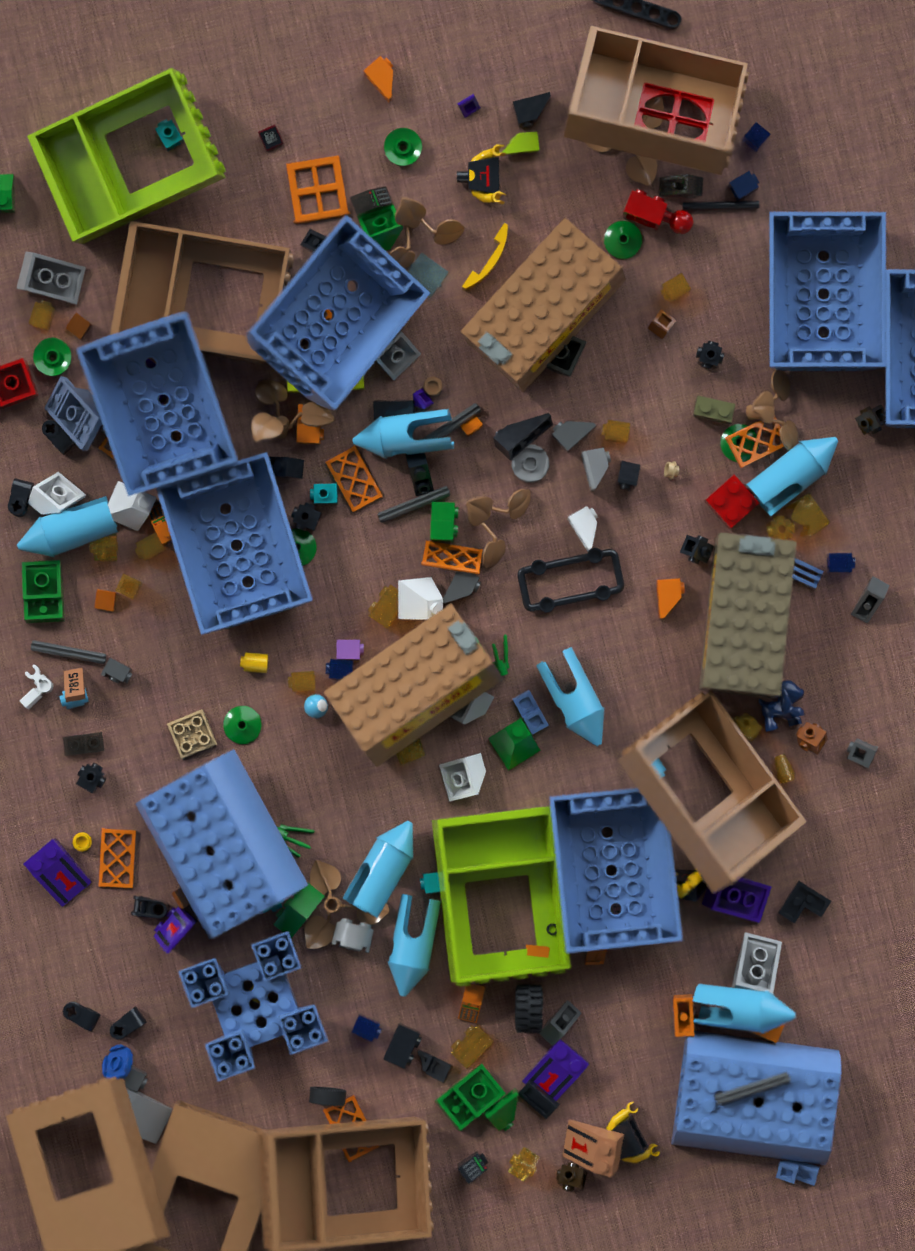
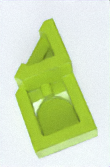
[502,132,540,155]

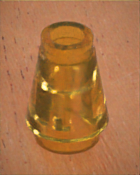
[774,754,796,784]

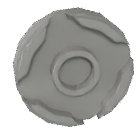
[512,444,549,482]

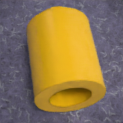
[240,652,268,673]

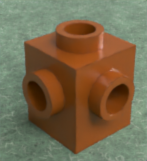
[796,722,828,755]

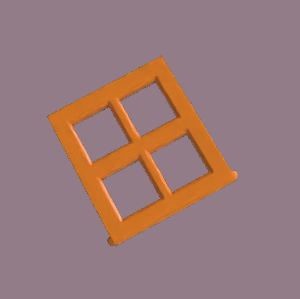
[286,155,350,224]

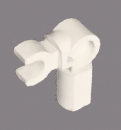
[20,665,53,710]

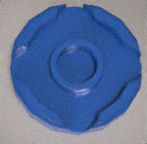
[102,1045,133,1079]

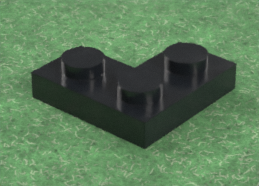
[778,880,831,923]

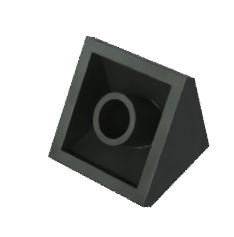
[546,336,587,377]

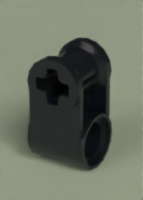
[42,420,76,455]
[8,478,34,517]
[131,895,169,918]
[63,1001,101,1032]
[110,1006,147,1040]

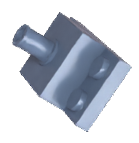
[44,376,103,451]

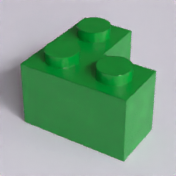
[430,502,459,542]
[273,882,325,939]

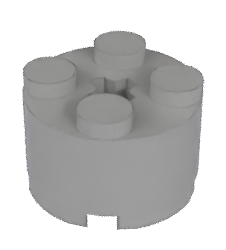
[332,918,374,953]

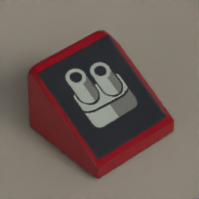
[258,124,284,152]

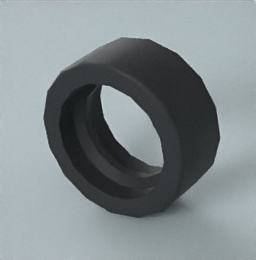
[309,1087,346,1106]

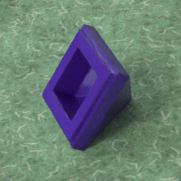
[457,94,481,118]
[412,389,434,409]

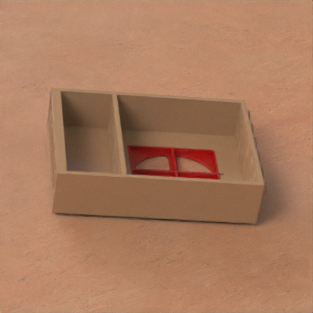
[563,26,750,175]

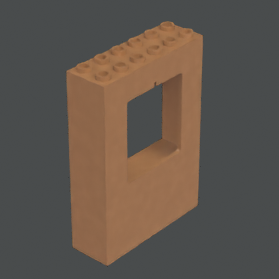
[110,221,294,366]
[617,691,806,893]
[6,1077,170,1251]
[127,1100,264,1251]
[258,1117,434,1251]

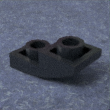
[373,399,415,420]

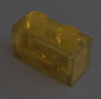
[368,584,398,629]
[450,1024,494,1069]

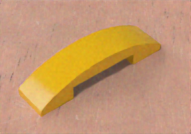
[462,223,508,291]

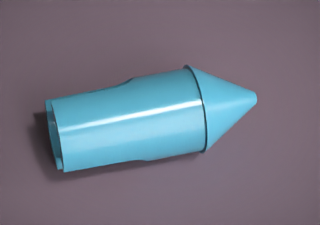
[353,409,454,459]
[746,437,838,516]
[17,496,118,557]
[536,647,605,746]
[343,821,413,918]
[387,894,441,997]
[693,984,796,1034]

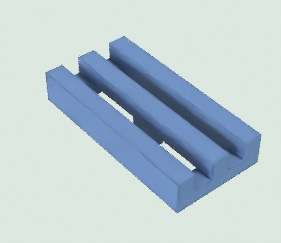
[793,558,824,589]

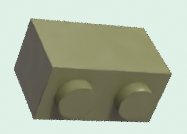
[692,396,735,424]

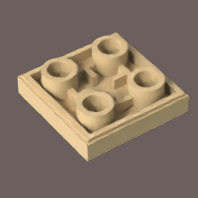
[167,709,217,759]

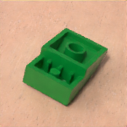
[22,560,65,623]
[435,1063,506,1131]

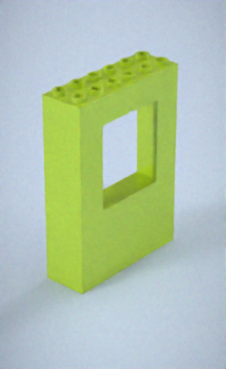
[27,68,226,244]
[432,806,571,986]

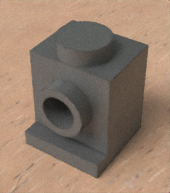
[101,658,133,684]
[847,738,878,768]

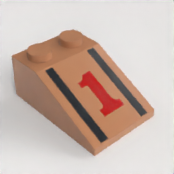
[563,1119,624,1177]

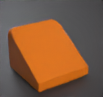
[460,416,483,437]
[95,589,117,612]
[526,945,550,958]

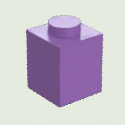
[337,640,364,659]

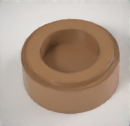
[423,377,443,396]

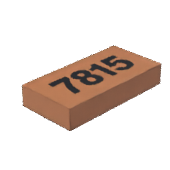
[64,668,86,702]

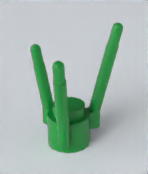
[475,634,510,676]
[276,824,315,858]

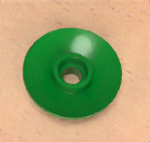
[384,128,422,166]
[604,221,642,259]
[33,338,72,376]
[720,424,759,462]
[291,528,317,566]
[223,706,262,744]

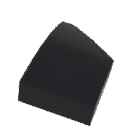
[417,1049,453,1083]

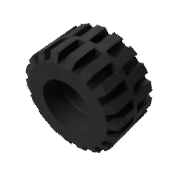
[515,984,543,1033]

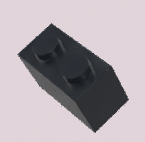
[383,1023,422,1069]

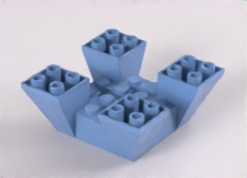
[178,931,328,1081]

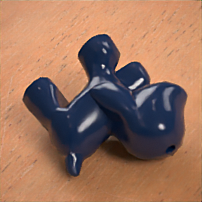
[758,680,805,732]

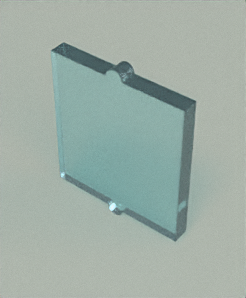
[408,253,449,298]

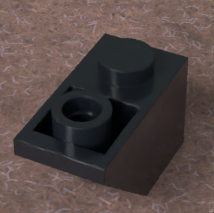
[405,453,434,496]
[268,456,304,479]
[616,461,640,491]

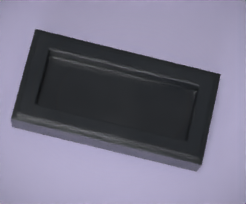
[518,1079,560,1119]

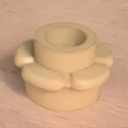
[664,461,679,480]

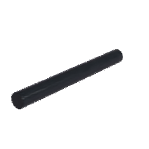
[682,201,759,210]

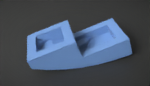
[513,690,549,734]
[776,1161,820,1186]

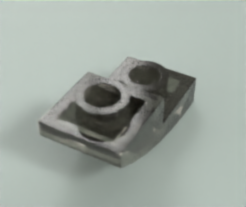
[62,732,104,756]

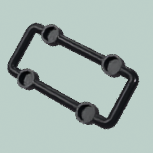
[517,548,625,613]

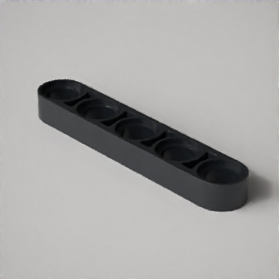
[592,0,681,29]

